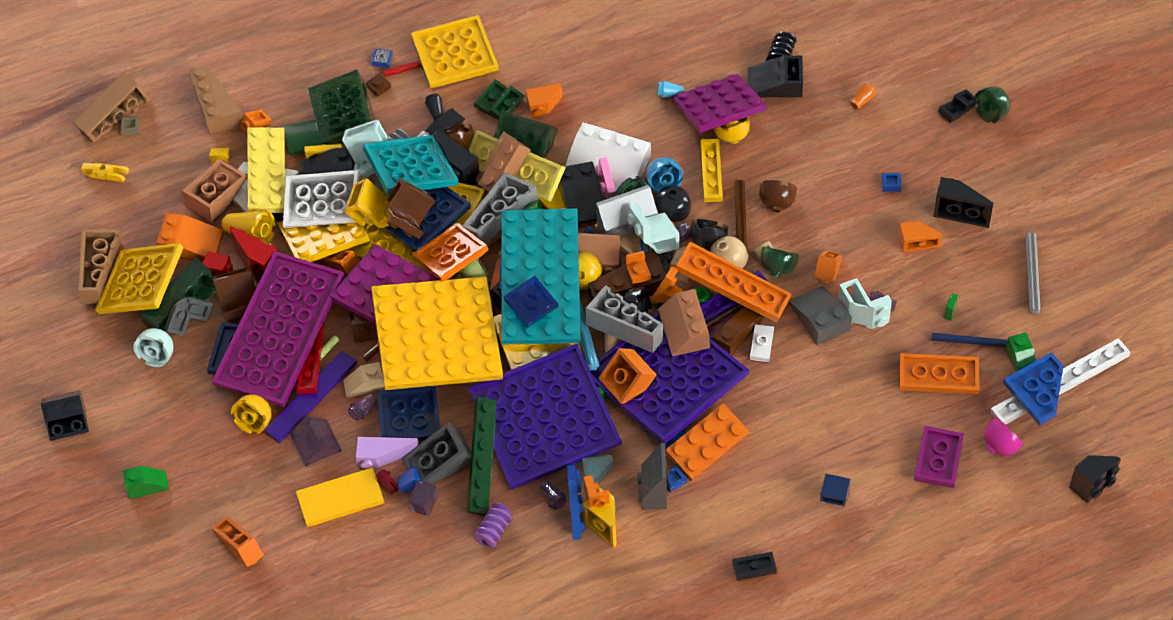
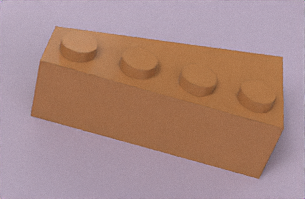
[189,65,243,135]
[73,72,150,142]
[78,229,121,304]

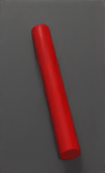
[383,60,422,77]

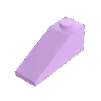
[356,437,419,469]

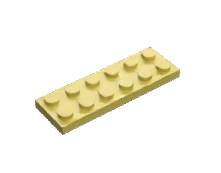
[248,127,285,213]
[468,130,566,202]

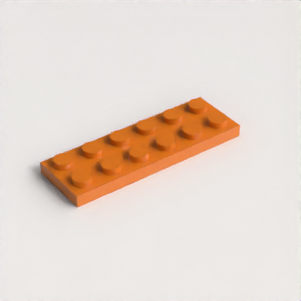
[675,242,792,323]

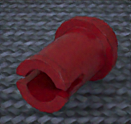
[376,469,399,495]

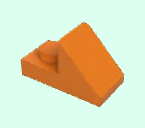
[650,266,683,303]

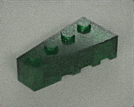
[140,257,217,332]

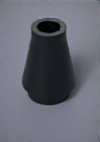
[425,93,443,121]

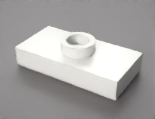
[750,324,774,362]

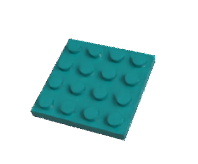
[363,135,458,195]

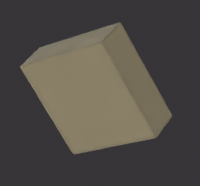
[120,116,140,136]

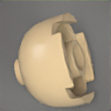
[710,236,748,268]

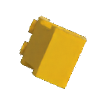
[344,178,390,228]

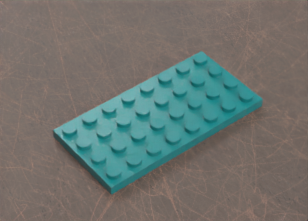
[501,209,580,345]

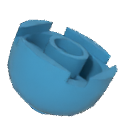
[646,157,684,193]

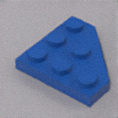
[1003,352,1064,426]
[567,464,585,540]

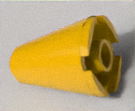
[222,211,275,244]

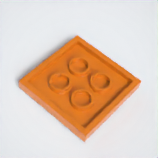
[412,223,489,282]

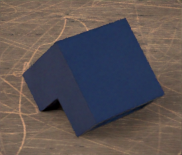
[820,474,850,506]

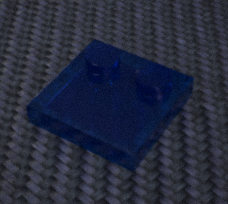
[504,276,559,328]

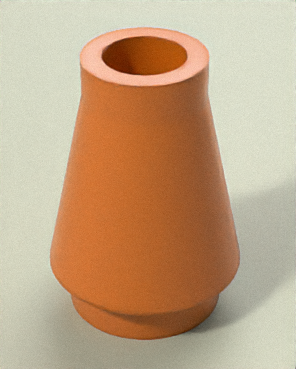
[850,83,876,110]

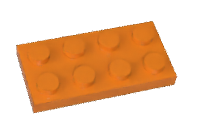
[899,353,979,394]
[665,403,750,481]

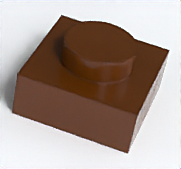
[366,73,391,97]

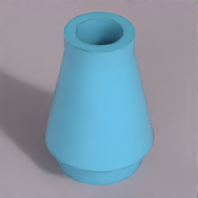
[657,80,684,98]

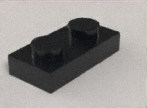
[732,552,777,581]

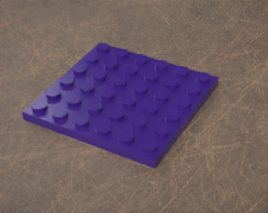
[589,311,749,444]
[468,343,622,490]

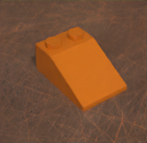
[156,213,223,261]

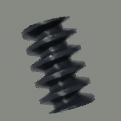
[766,31,797,61]

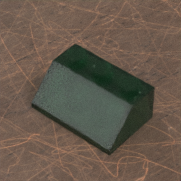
[494,111,558,158]

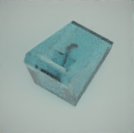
[582,455,614,484]

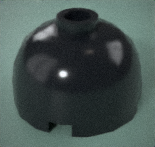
[655,185,691,222]
[691,219,729,251]
[623,286,652,316]

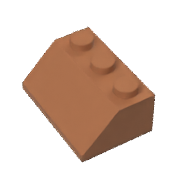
[475,132,530,192]
[578,233,621,275]
[658,289,710,356]

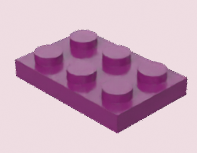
[914,426,964,488]

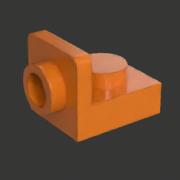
[240,109,271,135]
[625,251,651,284]
[584,475,610,508]

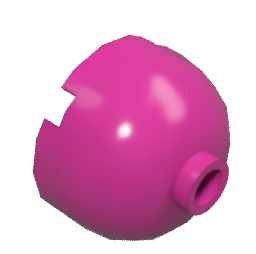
[984,417,1023,456]

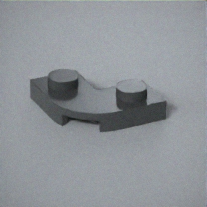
[164,297,213,335]

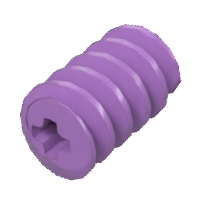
[472,502,513,548]

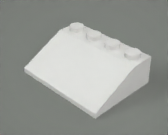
[565,122,651,194]
[283,170,364,228]

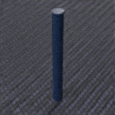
[931,333,1007,347]

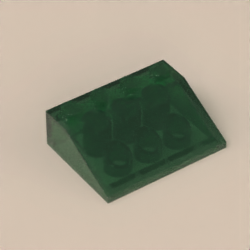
[308,69,375,145]

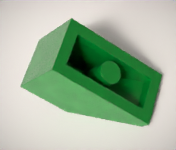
[1005,332,1036,372]
[122,466,169,499]

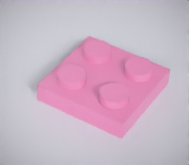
[596,157,616,200]

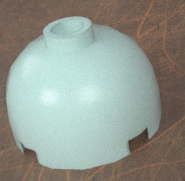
[133,328,174,367]

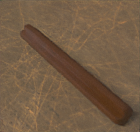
[734,180,747,248]

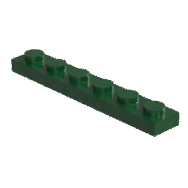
[467,397,497,516]

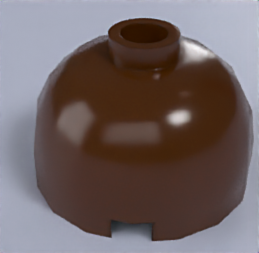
[444,124,474,149]
[759,180,797,213]

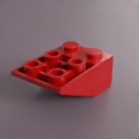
[230,226,278,282]

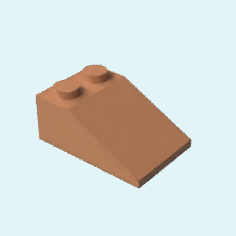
[182,159,247,223]

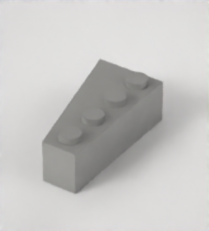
[463,172,539,244]
[586,285,663,353]

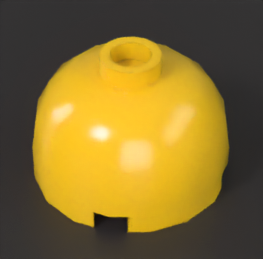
[713,116,750,144]
[578,251,602,291]
[231,394,272,434]

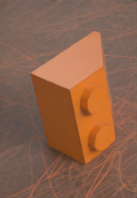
[598,348,657,404]

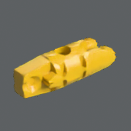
[81,163,129,183]

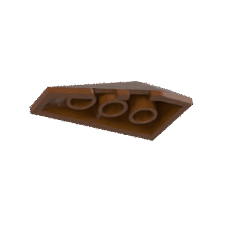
[707,305,764,356]

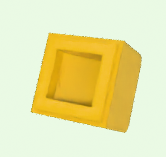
[209,147,230,164]

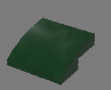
[473,79,525,121]
[284,119,325,156]

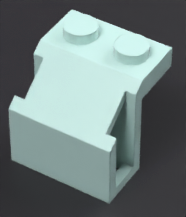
[342,120,388,178]
[627,204,679,254]
[838,278,892,329]

